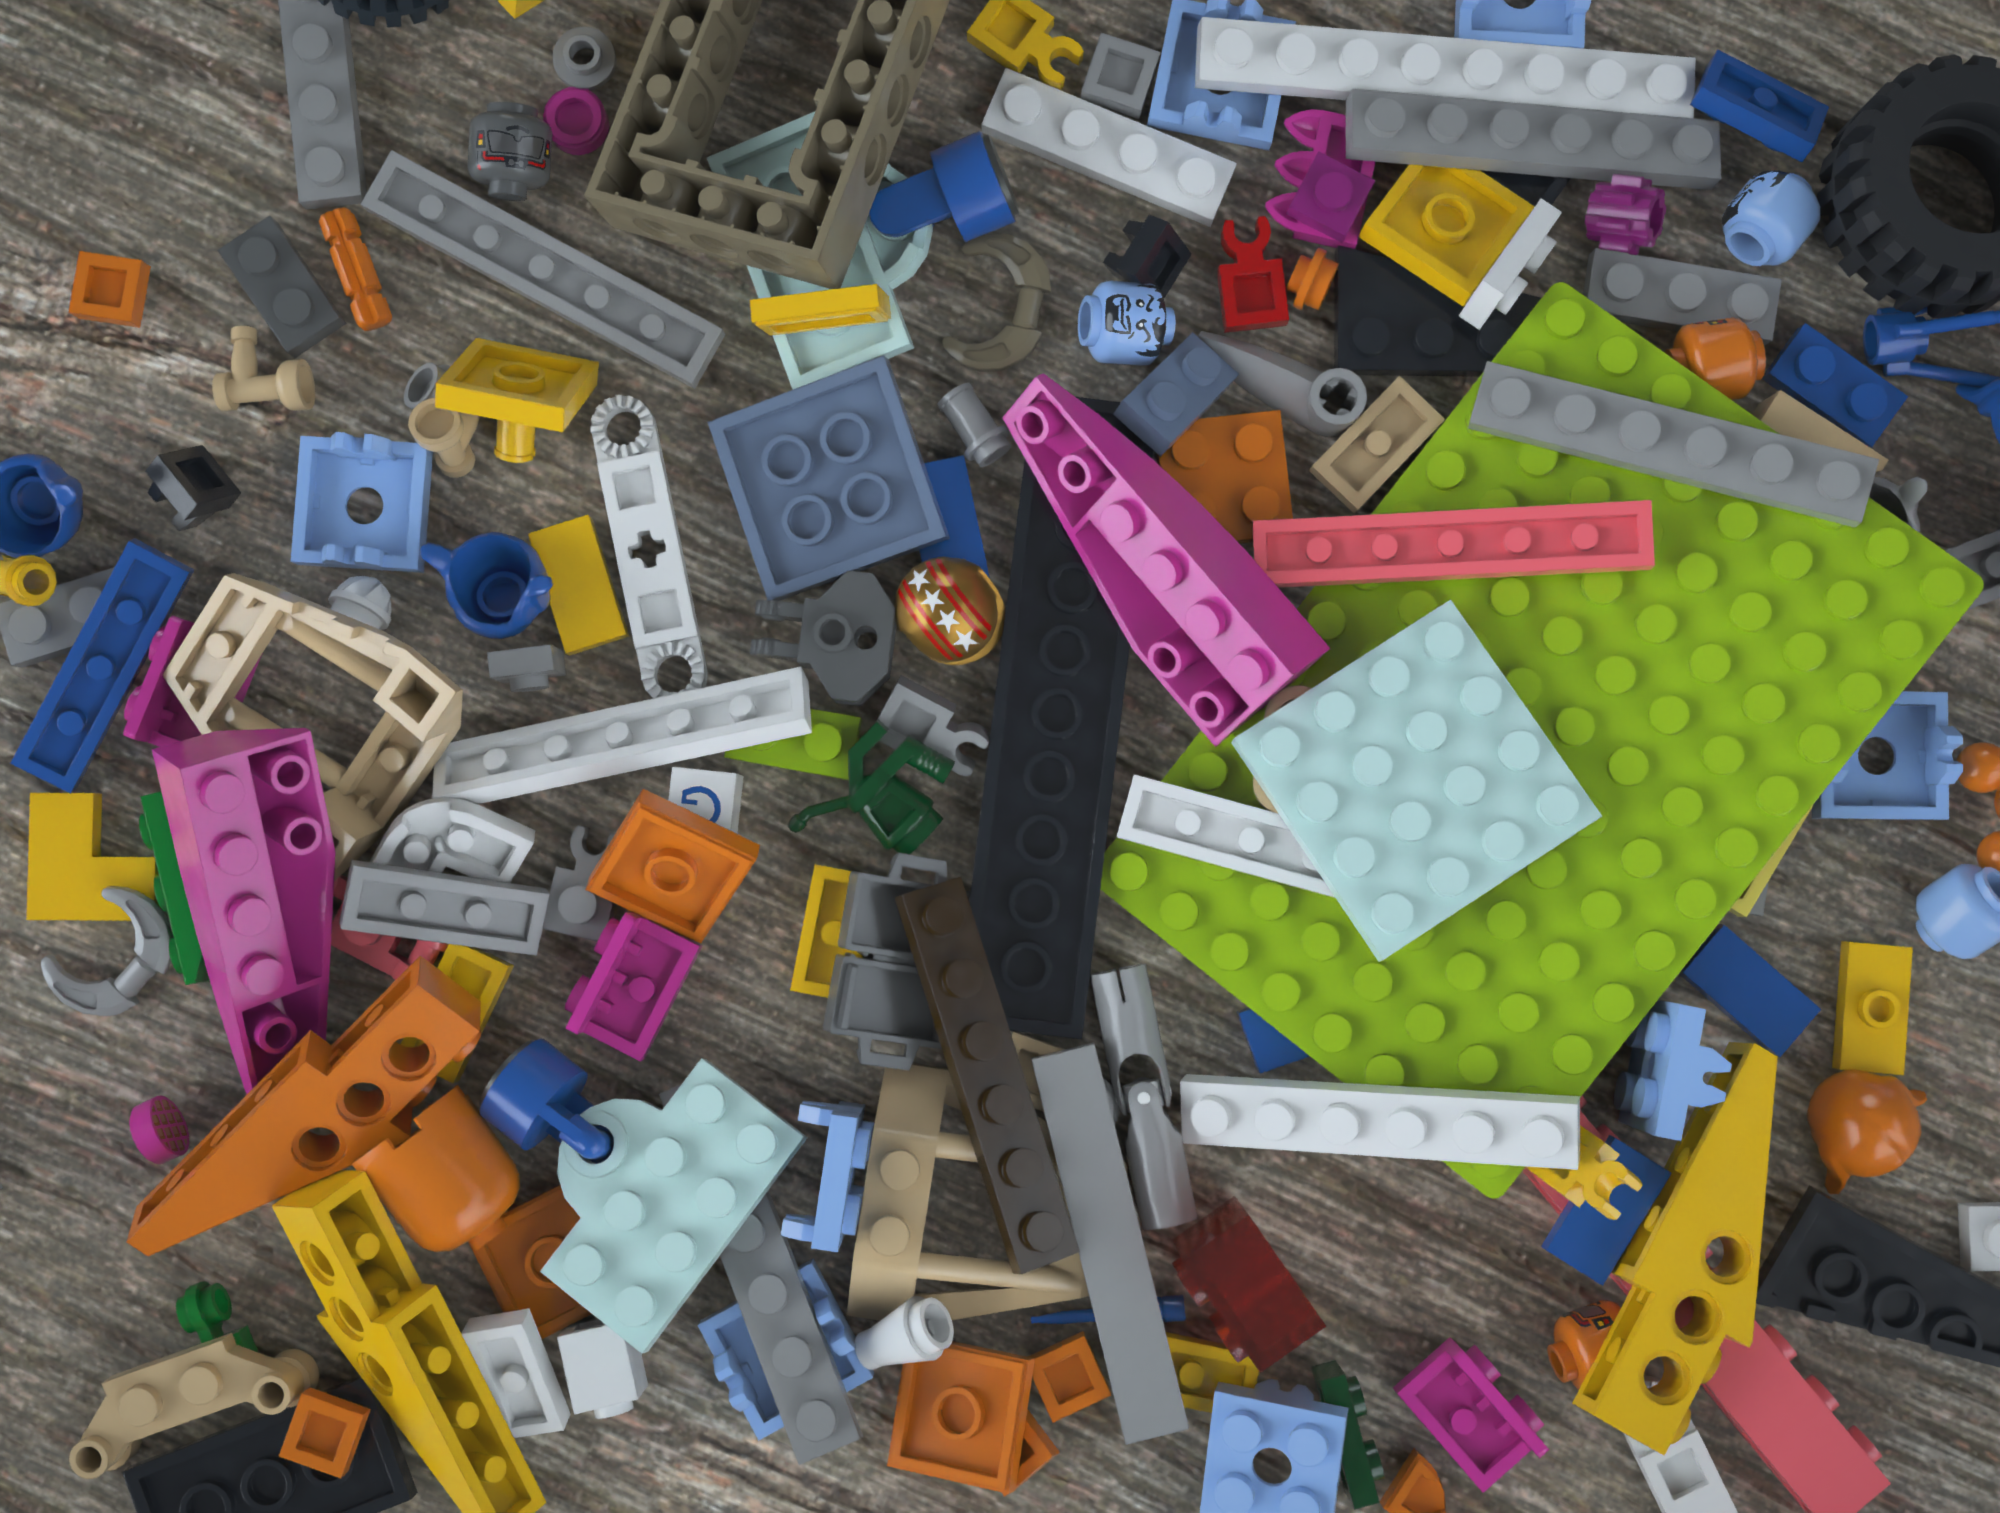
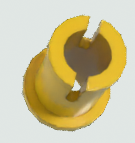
[0,555,57,606]

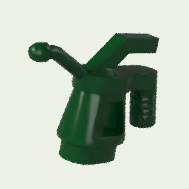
[788,719,955,855]

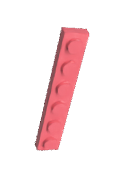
[1253,500,1655,588]

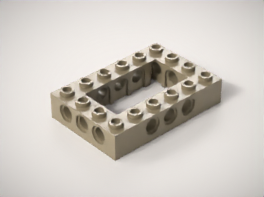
[584,0,950,289]

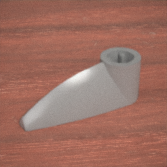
[1198,331,1367,437]

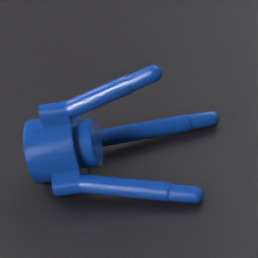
[1863,307,2000,387]

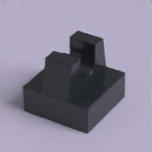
[1103,215,1192,298]
[145,445,241,531]

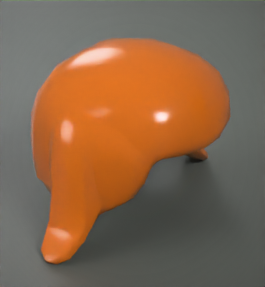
[1807,1070,1927,1194]

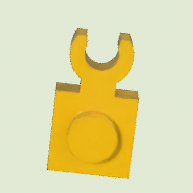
[967,0,1084,90]
[1526,1125,1643,1220]

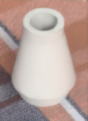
[855,1296,954,1370]

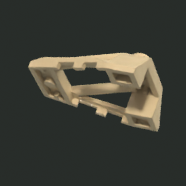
[163,573,463,881]
[847,1064,1128,1321]

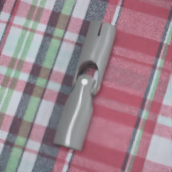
[1090,963,1198,1230]

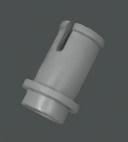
[937,383,1011,467]

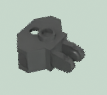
[750,571,897,707]

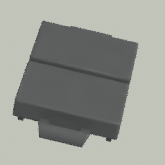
[823,853,971,1071]

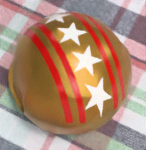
[894,557,1005,665]

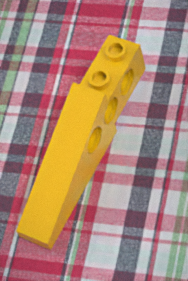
[1572,1042,1778,1456]
[272,1170,546,1513]

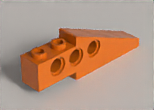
[126,956,481,1256]

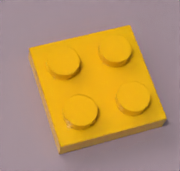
[1358,164,1535,307]

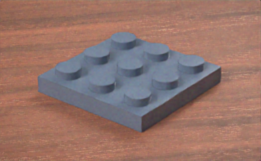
[707,355,950,601]

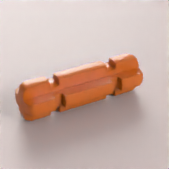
[319,207,392,331]

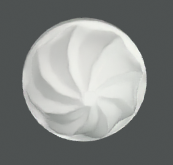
[328,576,392,630]

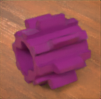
[1585,174,1666,255]

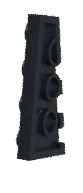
[1334,245,1541,377]
[1756,1185,2000,1368]

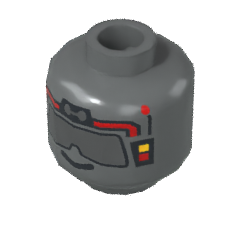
[467,102,552,201]

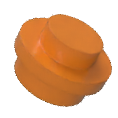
[1286,247,1339,311]

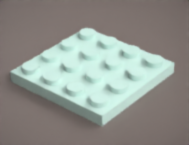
[1231,600,1602,962]

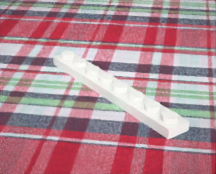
[1195,17,1696,119]

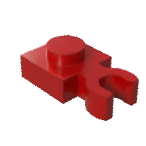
[1217,216,1289,333]

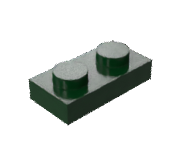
[1311,1360,1384,1510]

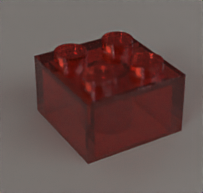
[1172,1196,1326,1373]

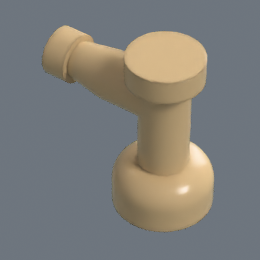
[212,326,315,411]
[408,398,480,478]

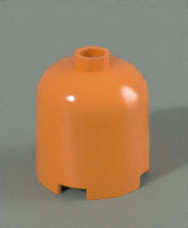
[352,1085,520,1252]

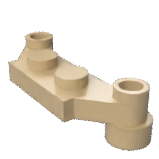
[69,1333,319,1479]

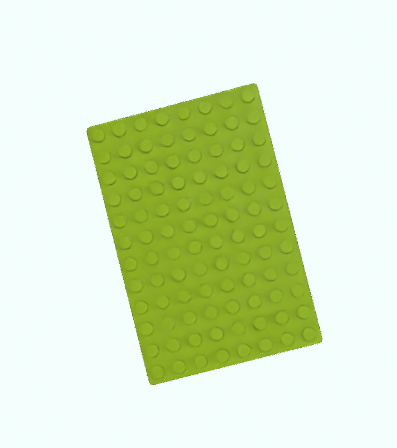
[1100,282,1984,1199]

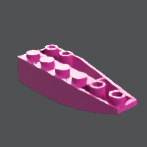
[1002,373,1330,747]
[152,728,336,1095]

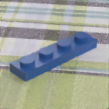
[10,538,195,794]

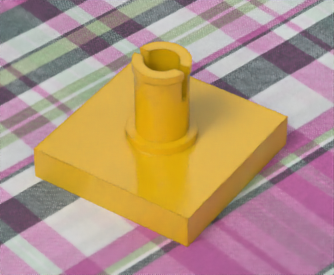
[435,338,599,463]

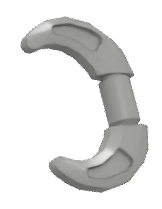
[41,886,173,1016]

